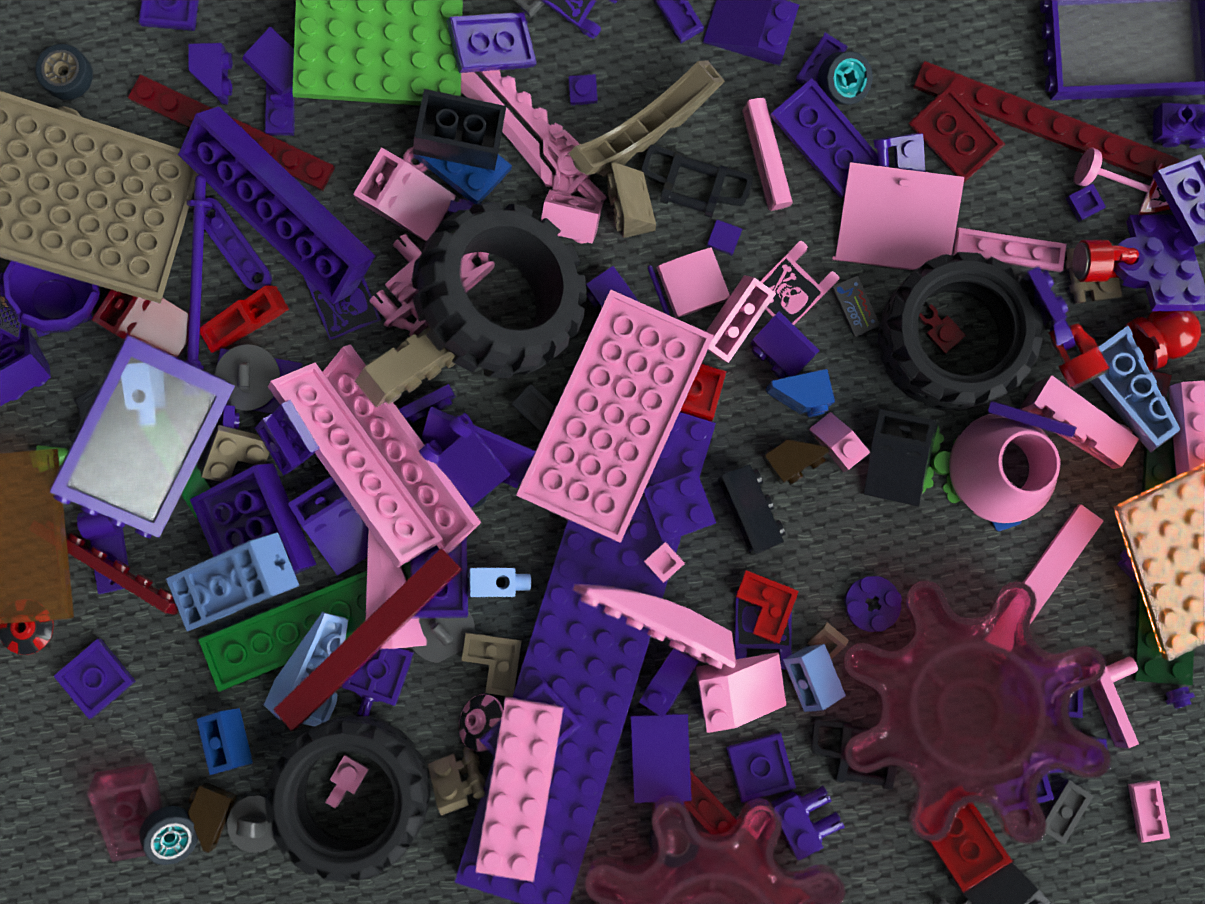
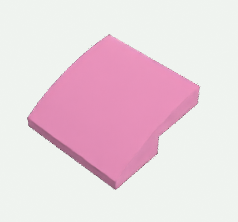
[656,247,730,318]

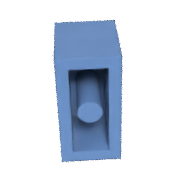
[783,644,846,712]

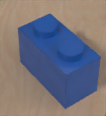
[197,708,253,775]

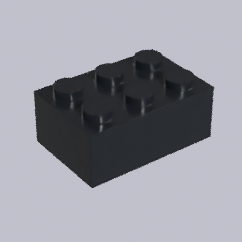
[413,89,507,171]

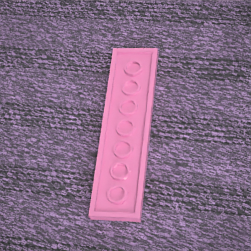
[323,344,481,554]
[268,362,443,568]

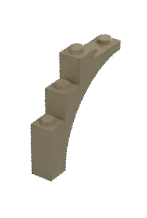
[568,60,725,177]

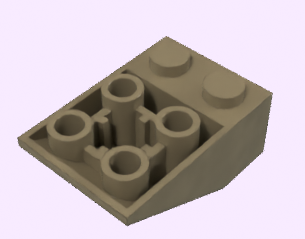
[607,163,656,238]

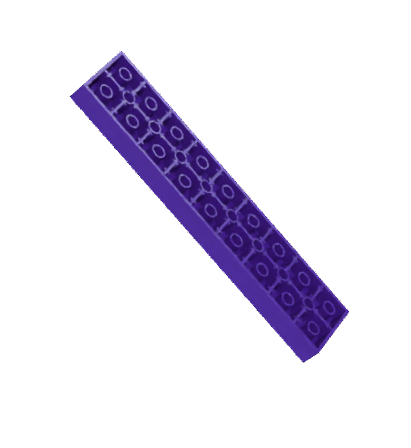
[455,412,716,904]

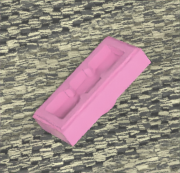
[1128,780,1170,843]

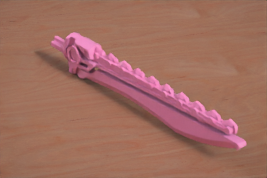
[461,70,607,203]

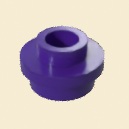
[1165,687,1195,709]

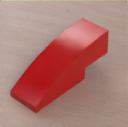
[200,285,289,353]

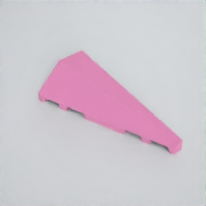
[366,530,427,649]

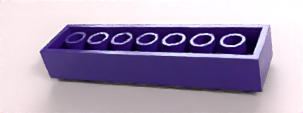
[178,107,376,304]

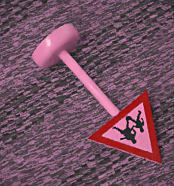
[1074,148,1170,215]

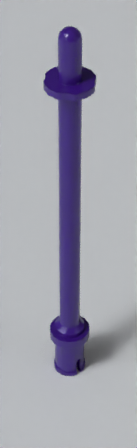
[182,175,212,396]

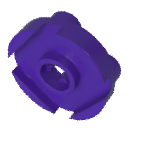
[844,576,902,632]

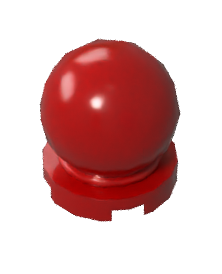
[1125,311,1201,371]

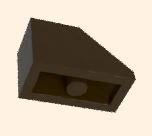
[188,782,237,853]

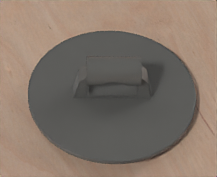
[215,344,280,411]
[412,610,475,663]

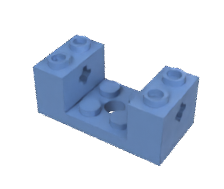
[166,533,299,631]

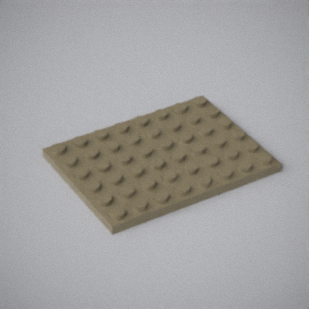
[0,91,198,304]

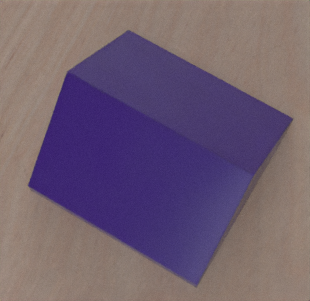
[242,27,294,96]

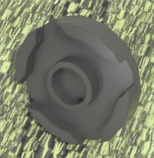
[227,794,275,853]

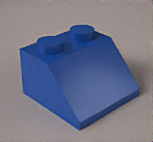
[766,369,835,417]

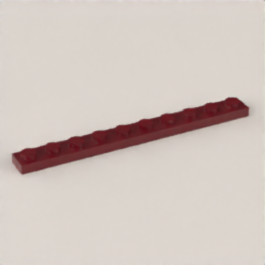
[913,61,1179,180]

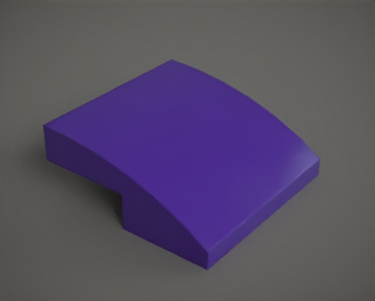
[255,400,320,476]

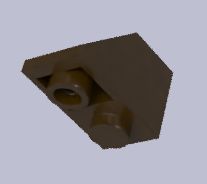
[762,440,830,485]

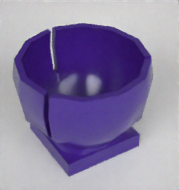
[3,260,100,337]

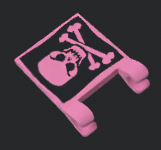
[760,241,839,325]

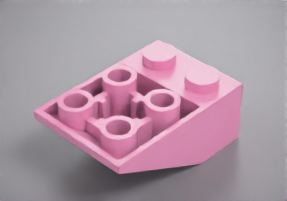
[353,147,456,241]

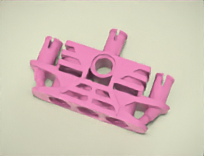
[369,234,495,336]

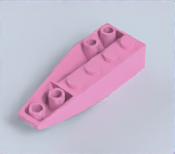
[573,585,736,669]

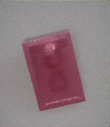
[87,763,167,862]

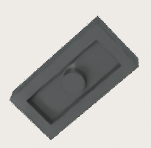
[1037,779,1093,845]

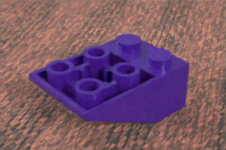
[288,476,369,576]

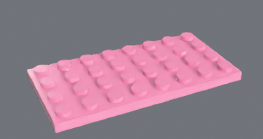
[516,290,714,543]

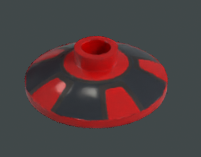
[0,599,54,655]

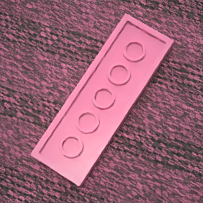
[476,697,563,881]

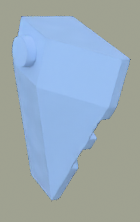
[264,612,348,726]

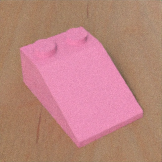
[695,652,786,733]

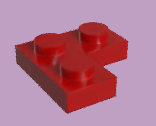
[736,570,799,644]

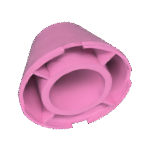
[949,414,1060,523]

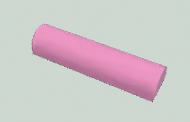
[742,98,793,211]

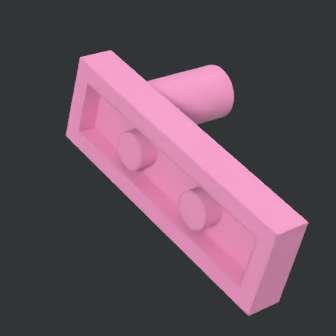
[1084,656,1139,748]

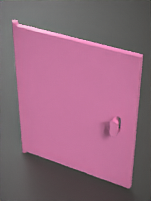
[832,162,965,270]

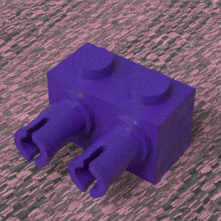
[1153,103,1205,149]
[768,785,844,861]

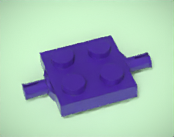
[342,648,415,716]

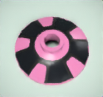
[459,694,503,752]

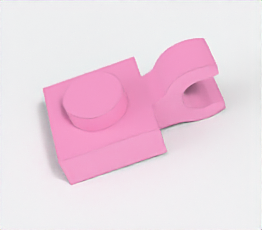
[325,754,369,808]

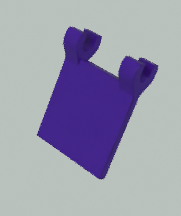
[419,413,510,508]

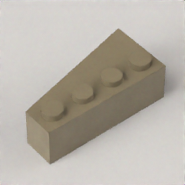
[355,325,455,408]

